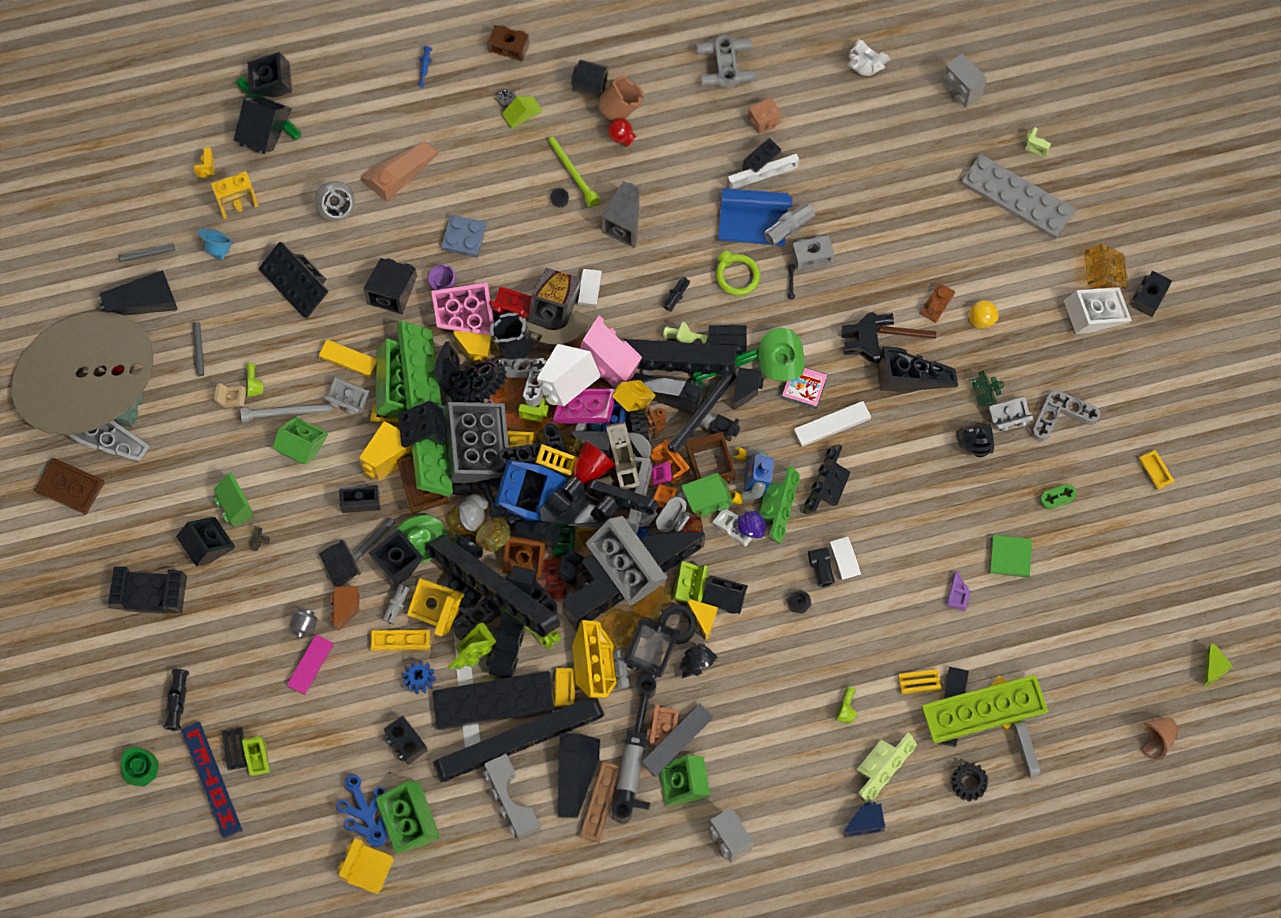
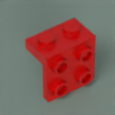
[489,286,532,319]

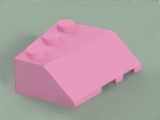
[579,315,642,388]

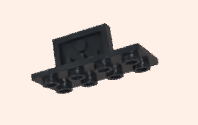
[259,242,329,318]

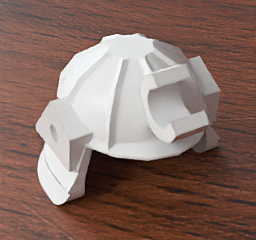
[848,39,891,76]

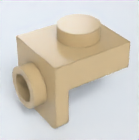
[214,383,247,408]

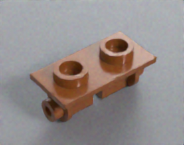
[646,407,666,438]

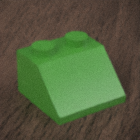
[273,417,328,464]
[213,472,254,527]
[682,473,734,517]
[660,755,710,805]

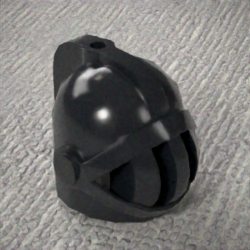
[956,423,994,458]

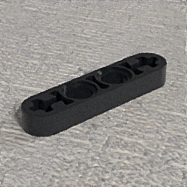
[586,480,658,515]

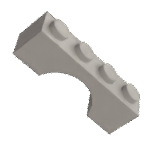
[483,754,541,840]

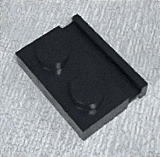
[319,540,361,587]

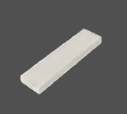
[728,154,799,189]
[794,401,871,447]

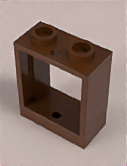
[686,432,736,484]

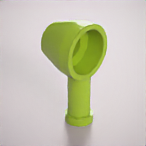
[246,363,263,397]
[836,687,857,723]

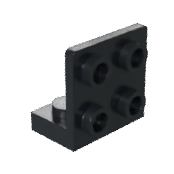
[398,400,447,448]

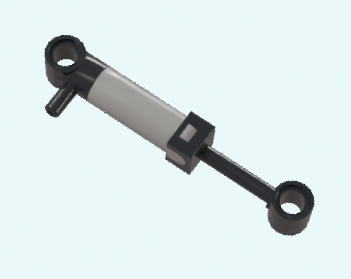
[612,675,656,823]

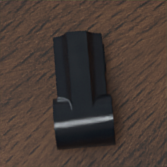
[808,547,835,588]

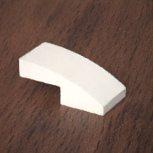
[713,509,752,547]
[829,536,861,580]

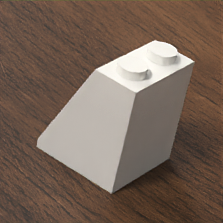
[537,344,601,406]

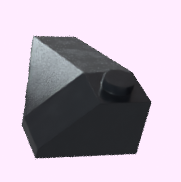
[558,733,600,818]

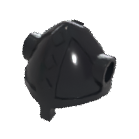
[455,530,486,559]

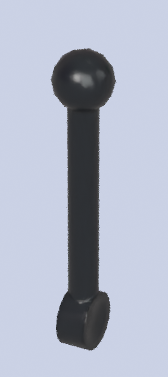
[788,264,796,300]

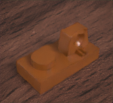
[920,282,956,323]

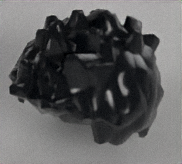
[679,643,718,679]

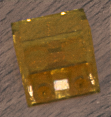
[1084,244,1128,289]

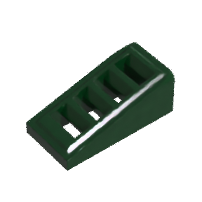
[553,524,575,560]

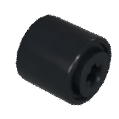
[571,60,609,98]

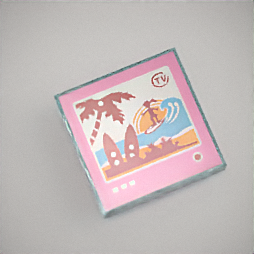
[781,367,828,410]

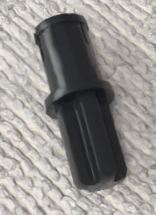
[662,277,690,312]

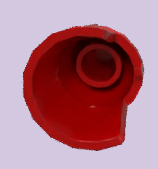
[573,440,616,484]

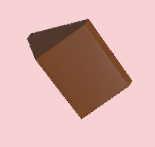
[502,536,546,578]

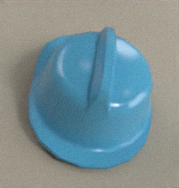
[197,228,235,260]

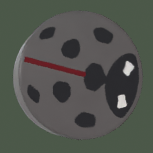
[497,89,516,108]

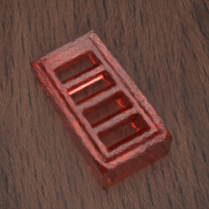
[544,558,567,600]

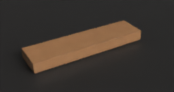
[580,761,621,844]

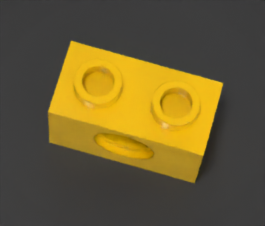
[612,380,656,412]

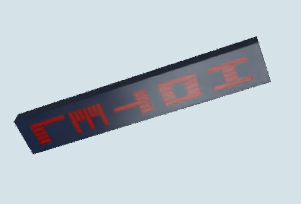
[181,722,243,838]

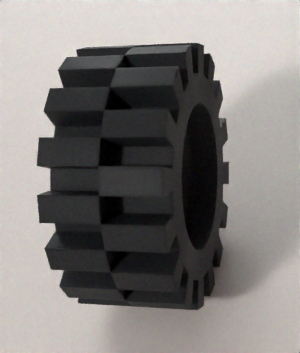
[629,410,649,441]
[951,762,988,801]

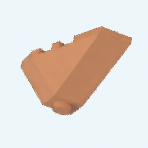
[361,141,438,202]

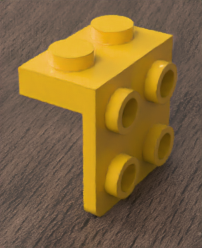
[338,838,393,894]

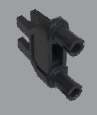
[841,312,898,364]

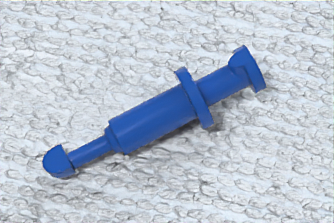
[419,46,432,87]

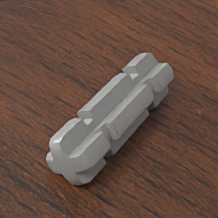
[613,650,629,689]

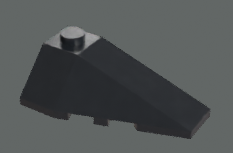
[878,346,958,392]
[630,373,710,414]

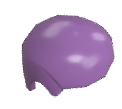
[428,264,456,290]

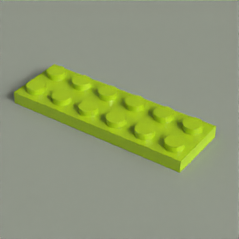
[921,674,1048,744]

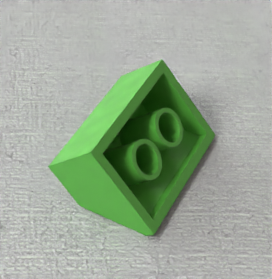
[376,781,441,854]

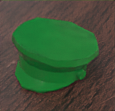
[120,747,159,787]

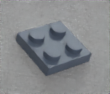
[442,215,487,258]

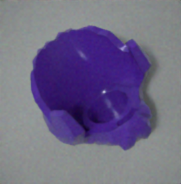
[735,511,767,539]

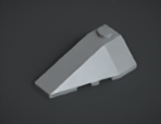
[68,421,150,462]

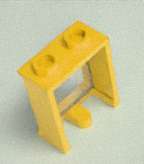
[211,171,258,219]

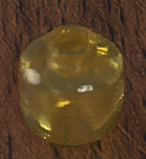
[446,506,469,534]

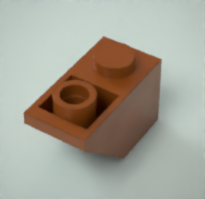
[330,586,359,630]

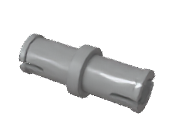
[382,584,410,625]

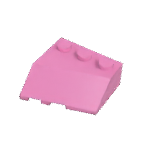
[431,283,494,335]

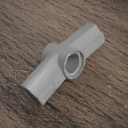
[764,204,815,246]

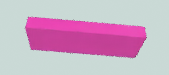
[287,634,334,695]

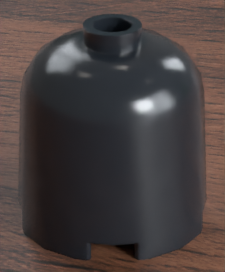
[490,313,532,360]

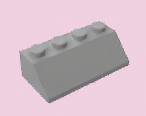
[586,516,667,605]

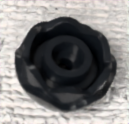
[787,590,811,614]

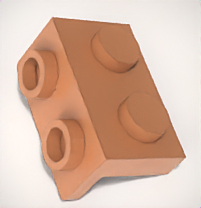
[646,704,679,748]

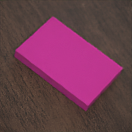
[553,389,616,423]

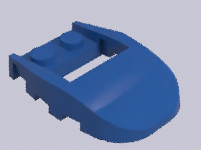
[494,460,569,521]

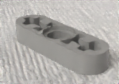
[1013,721,1040,778]

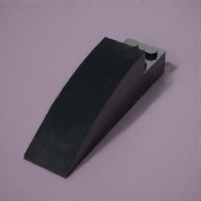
[562,532,705,631]

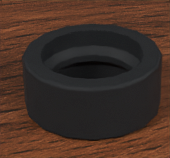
[659,605,696,645]

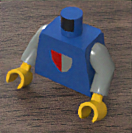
[730,447,774,505]

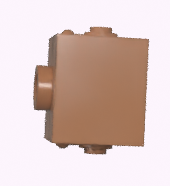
[748,97,782,133]

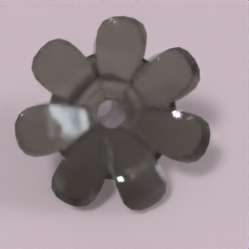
[249,526,270,551]

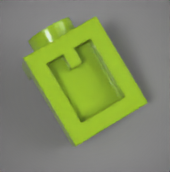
[519,398,549,423]

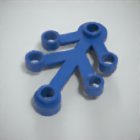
[336,775,387,847]

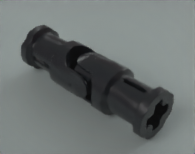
[163,669,189,731]

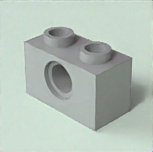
[792,235,834,271]

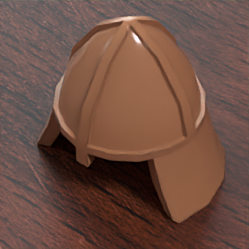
[1143,717,1178,760]

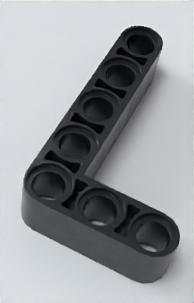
[453,580,558,641]

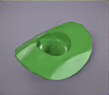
[759,327,805,382]
[393,515,449,564]

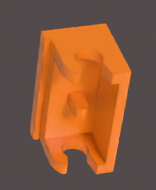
[650,439,690,486]

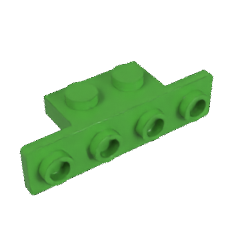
[759,466,800,543]

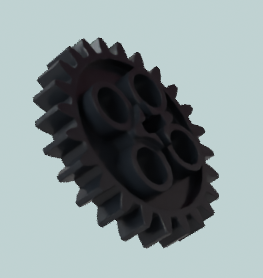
[448,358,507,403]

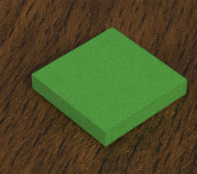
[990,535,1032,578]

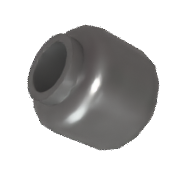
[289,607,317,638]

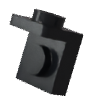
[710,414,741,442]
[556,549,584,584]

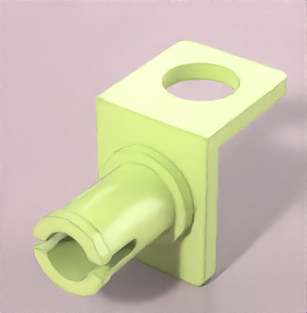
[663,322,708,344]

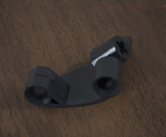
[539,477,618,524]

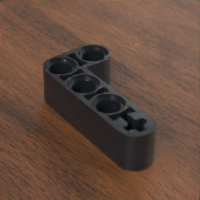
[492,423,566,472]

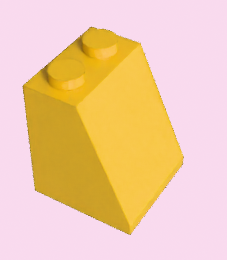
[359,421,413,481]

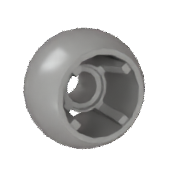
[315,181,355,221]

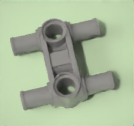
[697,35,756,90]

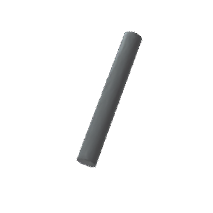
[119,243,175,262]
[193,322,204,377]
[352,518,395,562]

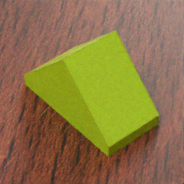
[502,96,542,129]
[1204,644,1233,687]
[242,736,270,776]

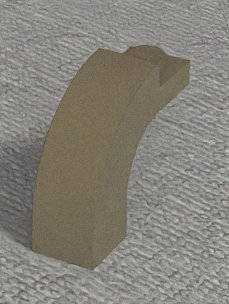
[527,310,592,352]
[606,421,640,490]

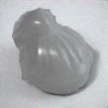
[456,494,488,531]

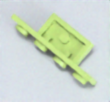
[857,733,917,803]

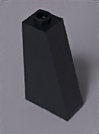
[98,270,178,316]

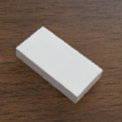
[578,269,602,307]

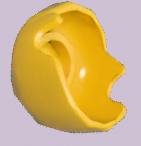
[968,300,999,329]

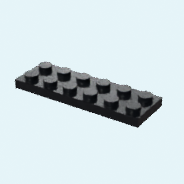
[432,671,555,731]

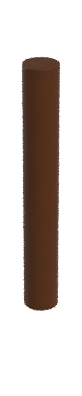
[879,326,936,339]

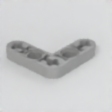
[499,358,547,407]
[1032,391,1101,442]

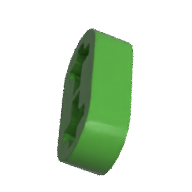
[1040,484,1077,510]

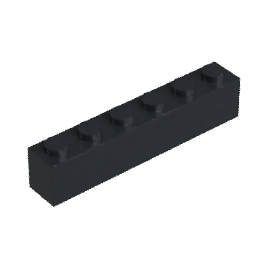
[623,339,737,376]

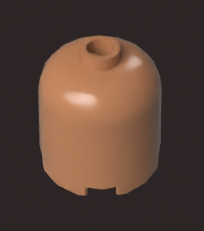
[599,75,644,121]

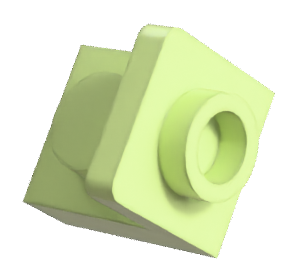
[1025,127,1051,158]

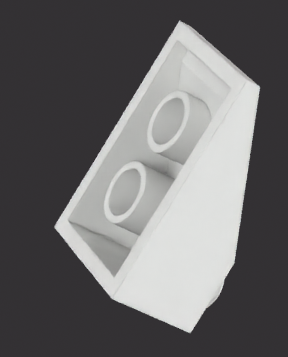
[1064,287,1132,334]

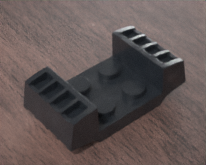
[108,566,187,614]

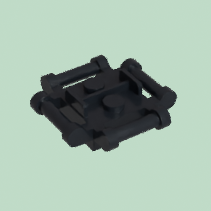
[478,456,546,527]

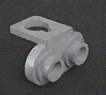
[656,496,690,532]

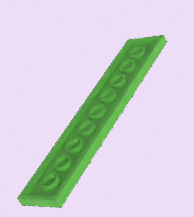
[397,321,453,496]

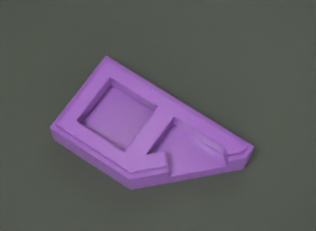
[946,571,971,611]

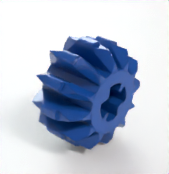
[402,660,436,695]

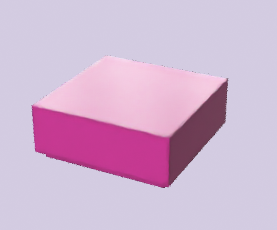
[652,462,672,486]

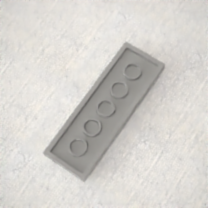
[961,154,1075,240]

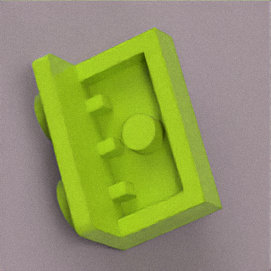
[672,561,708,604]

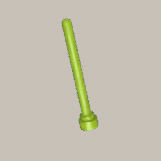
[548,136,601,208]

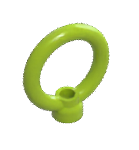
[716,250,760,296]

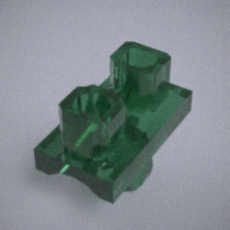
[971,370,1005,407]

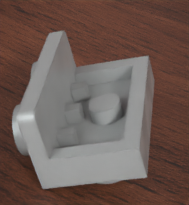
[324,377,371,415]
[987,396,1033,431]

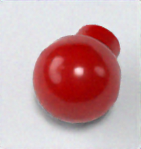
[607,118,637,147]

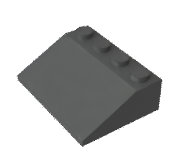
[443,402,509,483]

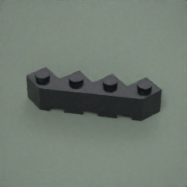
[486,566,537,678]

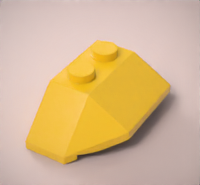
[572,620,618,698]

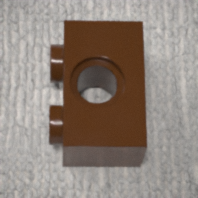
[488,25,530,61]

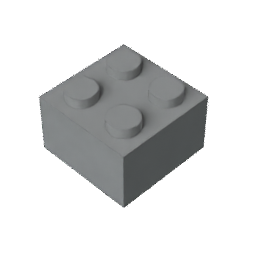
[942,53,987,108]
[708,808,753,863]

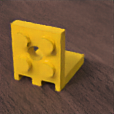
[407,578,464,636]

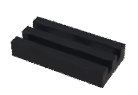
[222,727,248,771]

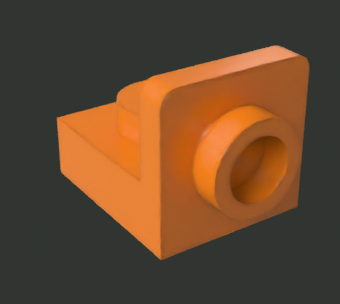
[653,484,678,515]

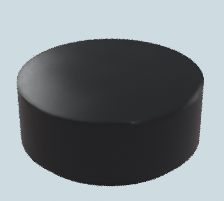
[550,188,569,208]

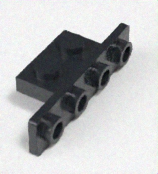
[803,444,851,515]

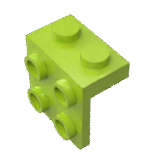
[448,623,496,670]

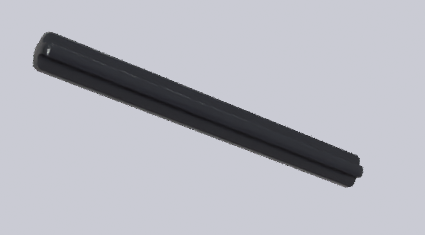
[668,373,737,453]

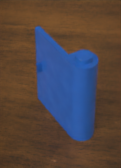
[718,188,792,246]

